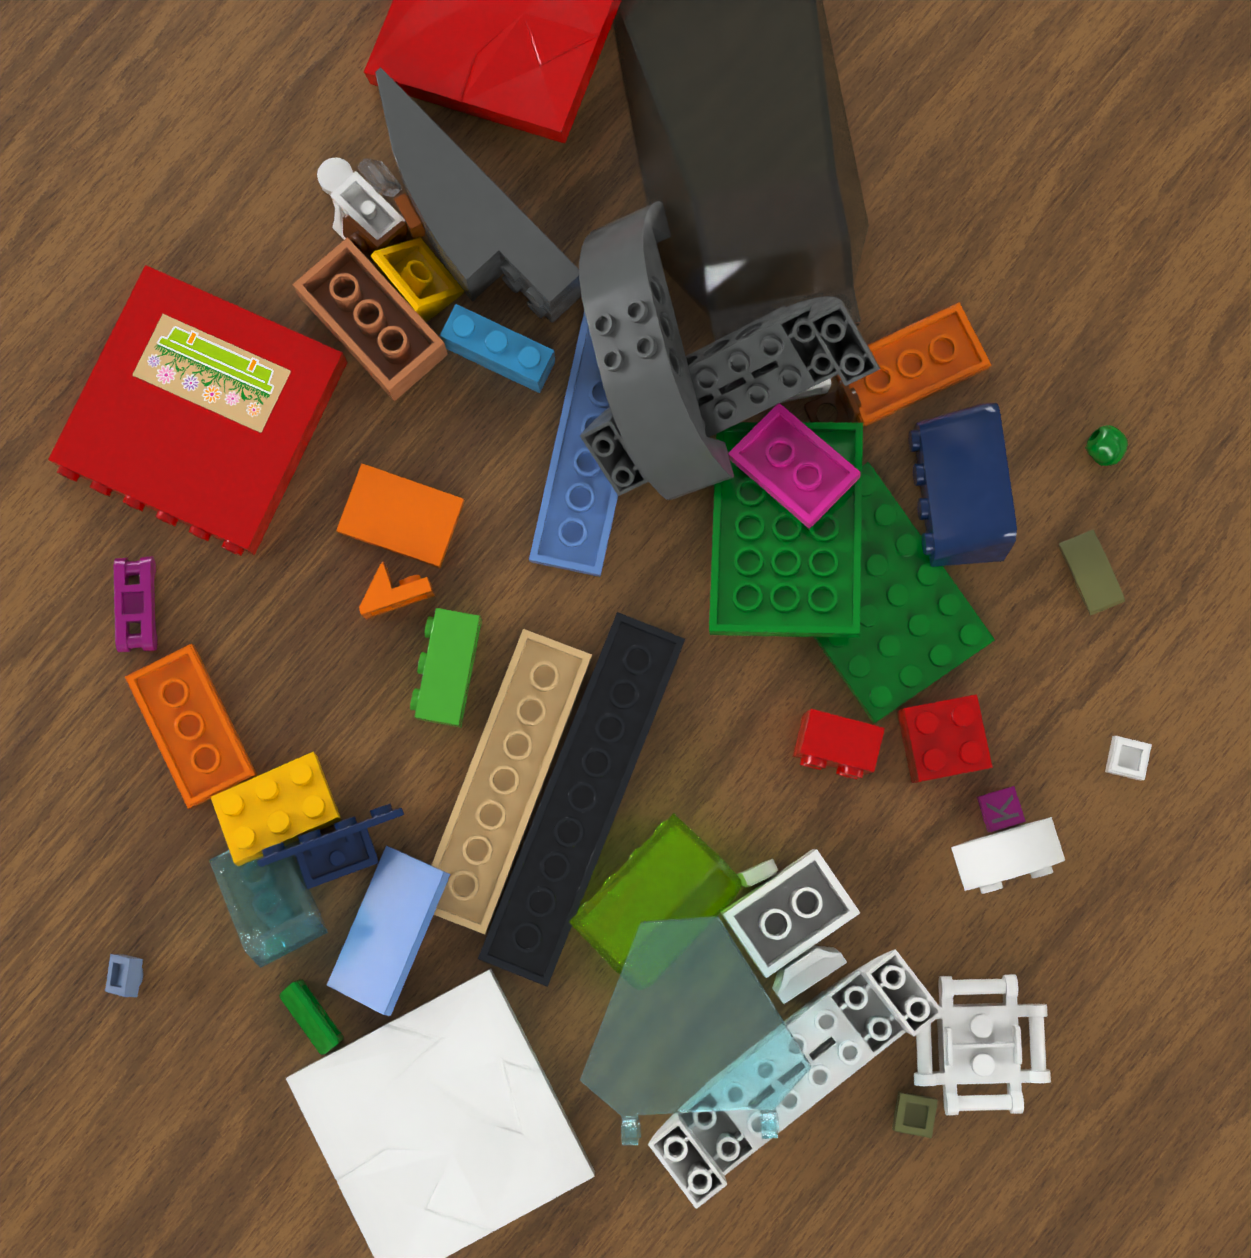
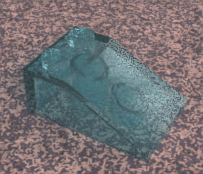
[209,845,328,968]

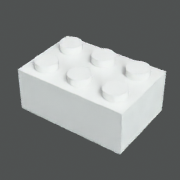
[720,849,860,978]

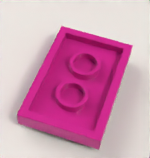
[728,403,861,529]

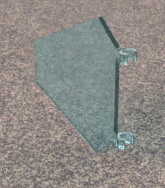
[580,916,811,1146]

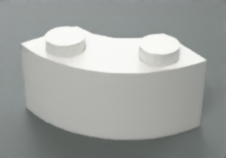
[951,817,1065,894]

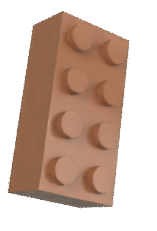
[292,237,448,402]

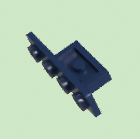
[256,803,404,889]

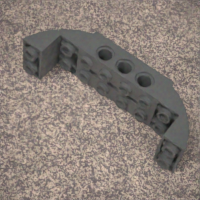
[580,296,880,496]

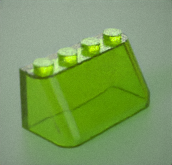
[569,813,742,989]

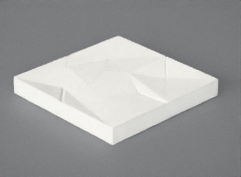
[286,968,595,1258]

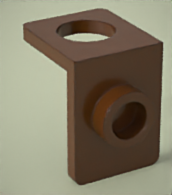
[343,214,407,262]
[804,380,861,423]

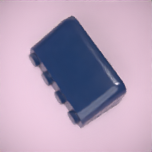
[908,403,1017,567]

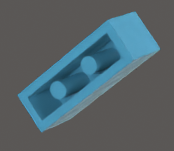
[439,304,555,393]

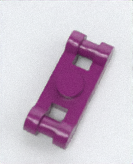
[113,556,158,653]

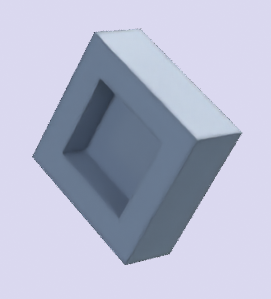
[105,954,143,997]

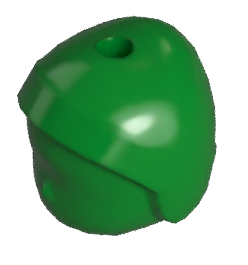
[1085,425,1128,466]

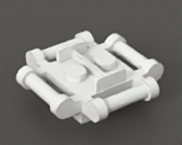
[914,974,1051,1115]

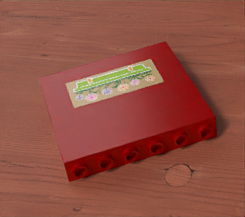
[48,265,348,556]

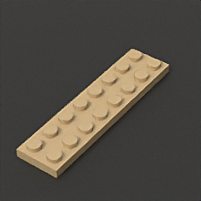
[432,629,592,934]

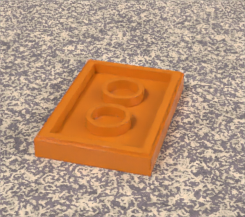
[336,463,465,568]

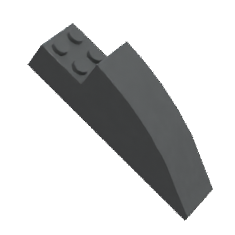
[375,67,582,323]

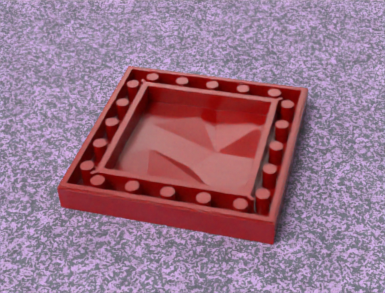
[364,0,622,144]

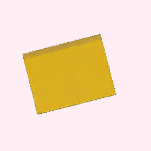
[371,237,464,322]

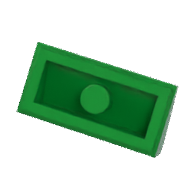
[279,979,344,1055]

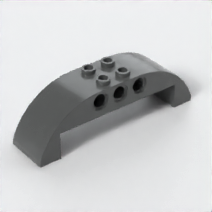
[579,201,734,500]

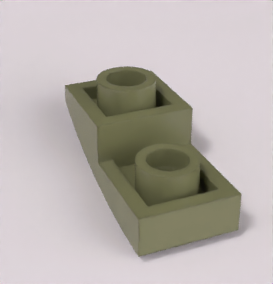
[1059,530,1125,616]

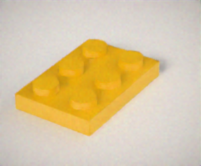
[211,752,342,867]

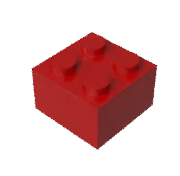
[897,694,993,783]
[792,709,885,780]

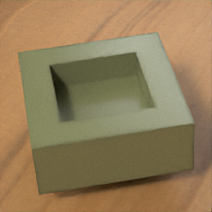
[892,1091,938,1138]

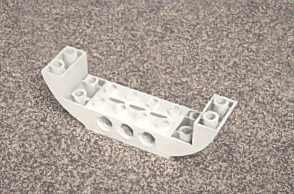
[648,949,944,1209]

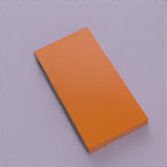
[835,302,992,427]
[125,644,257,809]

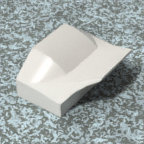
[330,171,406,240]
[772,945,847,1004]

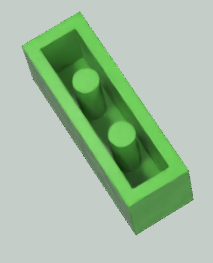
[410,608,482,728]

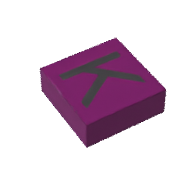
[977,786,1026,832]

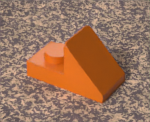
[359,562,435,619]

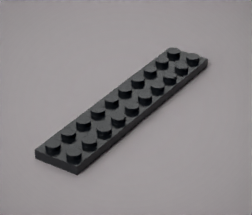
[478,612,685,987]

